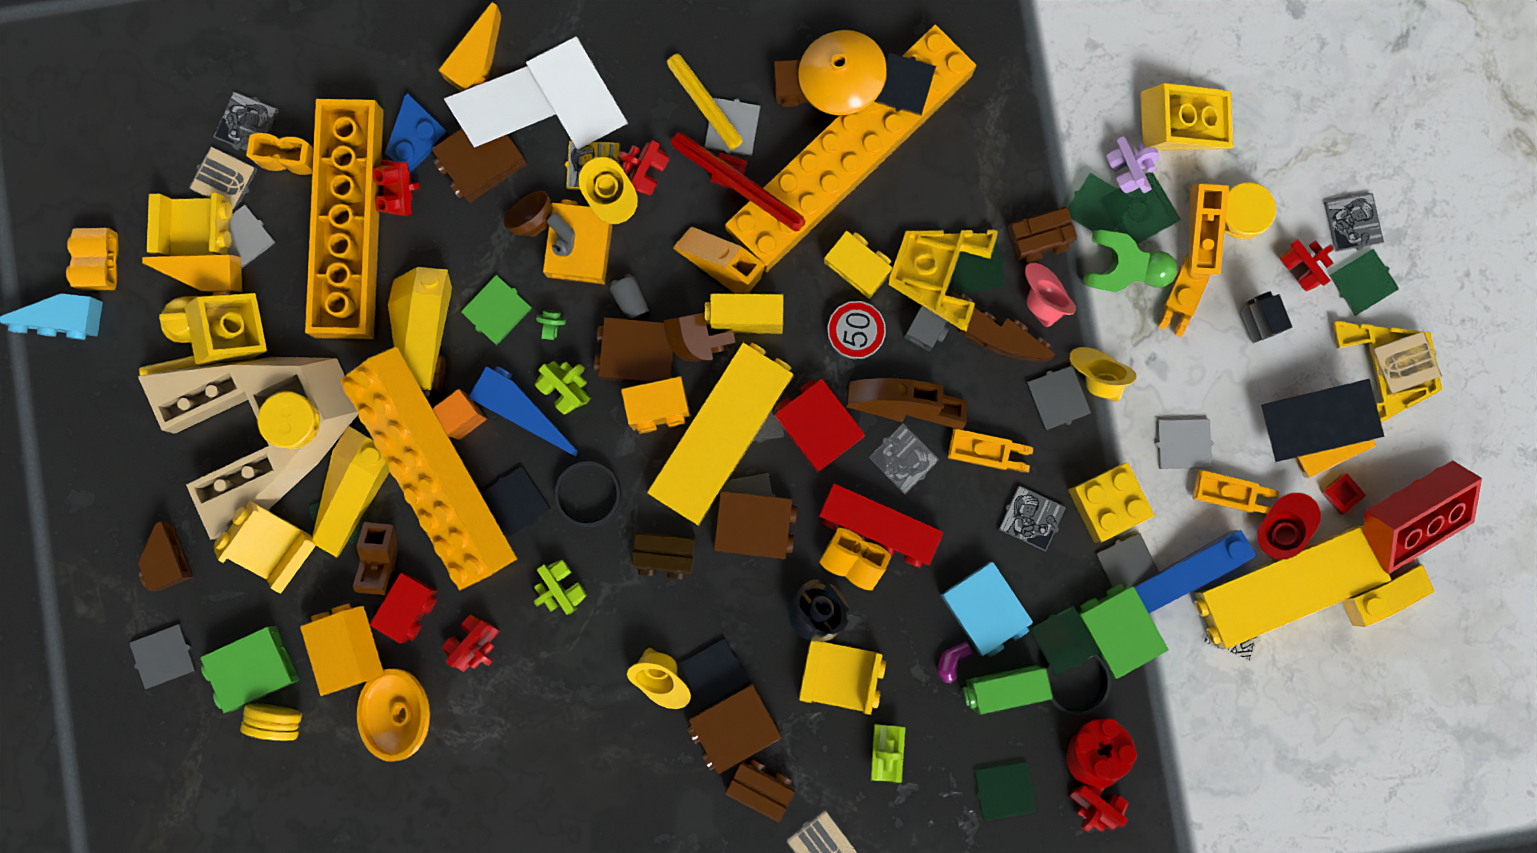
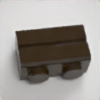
[631,532,696,580]

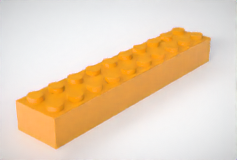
[725,24,977,273]

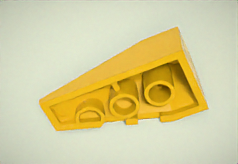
[388,267,452,390]
[312,426,390,557]

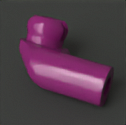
[937,641,973,683]

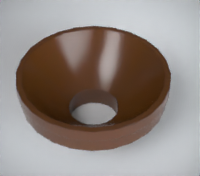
[503,191,553,237]

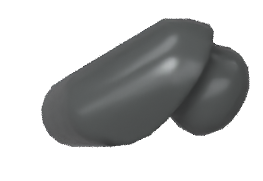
[547,212,575,257]

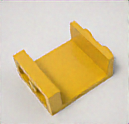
[147,193,232,257]
[214,500,316,594]
[799,641,886,715]

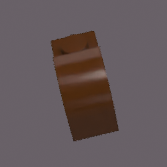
[664,313,736,362]
[353,522,397,595]

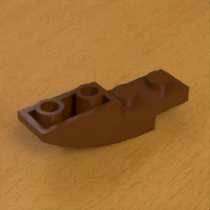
[950,292,1055,362]
[846,378,967,430]

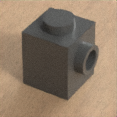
[904,306,950,352]

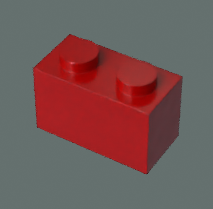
[370,573,438,644]

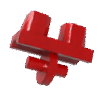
[617,140,670,196]
[373,159,420,216]
[1279,239,1334,292]
[442,615,500,672]
[1068,784,1129,832]

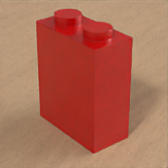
[774,379,865,473]

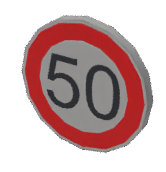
[827,301,886,359]

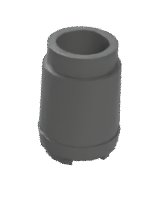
[610,274,649,320]

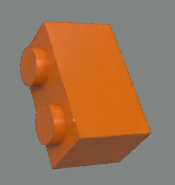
[432,389,487,440]

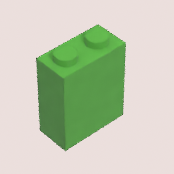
[1075,584,1169,679]
[201,626,300,713]
[963,665,1053,714]

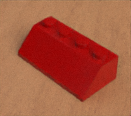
[1363,460,1482,574]

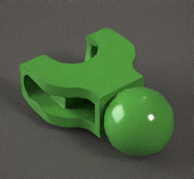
[1082,229,1177,292]

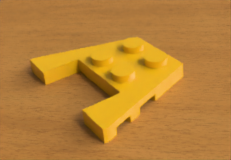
[889,230,998,331]
[1332,321,1443,423]

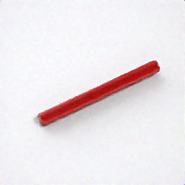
[671,132,805,232]

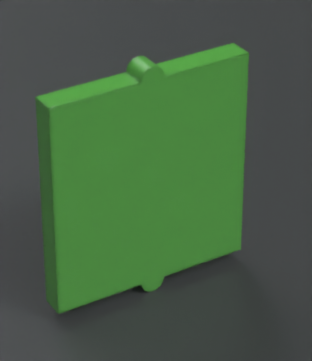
[461,275,532,345]

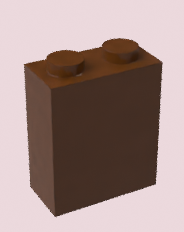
[432,129,527,203]
[594,317,674,384]
[714,491,797,559]
[687,683,782,774]

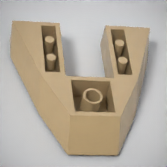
[138,357,358,540]

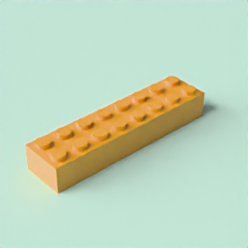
[305,99,384,339]
[340,347,517,591]

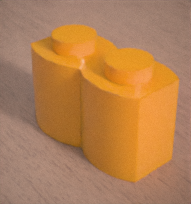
[246,133,314,175]
[66,228,118,291]
[819,528,891,590]

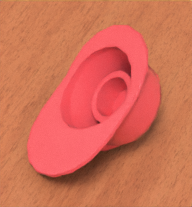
[1025,263,1076,327]

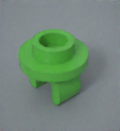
[536,310,566,340]

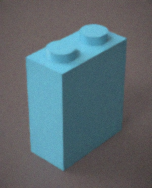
[940,562,1033,657]

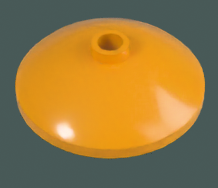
[798,30,887,115]
[357,669,430,761]

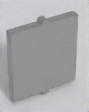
[705,98,760,156]
[228,205,276,269]
[1155,419,1214,469]

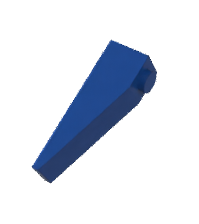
[469,366,579,456]
[1134,530,1257,613]

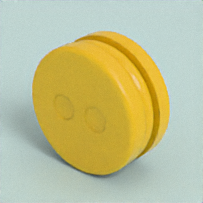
[1225,182,1276,240]
[258,392,320,449]
[240,704,302,741]

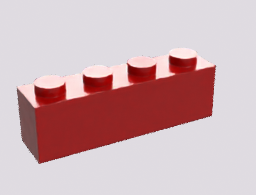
[819,484,944,568]

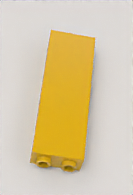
[647,343,793,526]
[1194,525,1391,649]

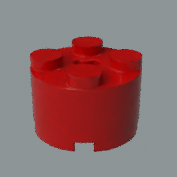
[1066,719,1137,788]

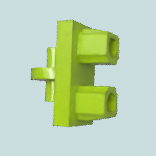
[535,361,591,415]
[534,560,587,615]
[871,724,905,783]

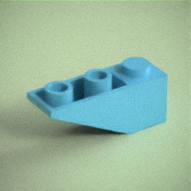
[0,294,103,340]

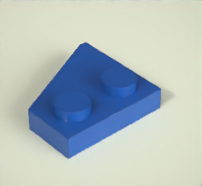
[385,94,449,173]

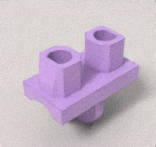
[1106,136,1160,194]

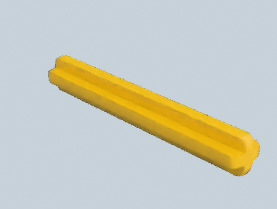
[667,54,743,150]

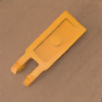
[1158,253,1211,338]
[947,429,1033,473]
[1192,470,1279,515]

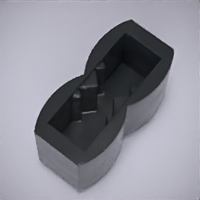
[1240,291,1293,343]

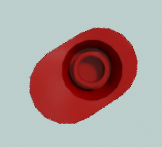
[1257,492,1321,560]

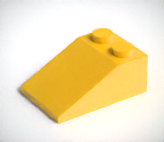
[1141,83,1233,151]

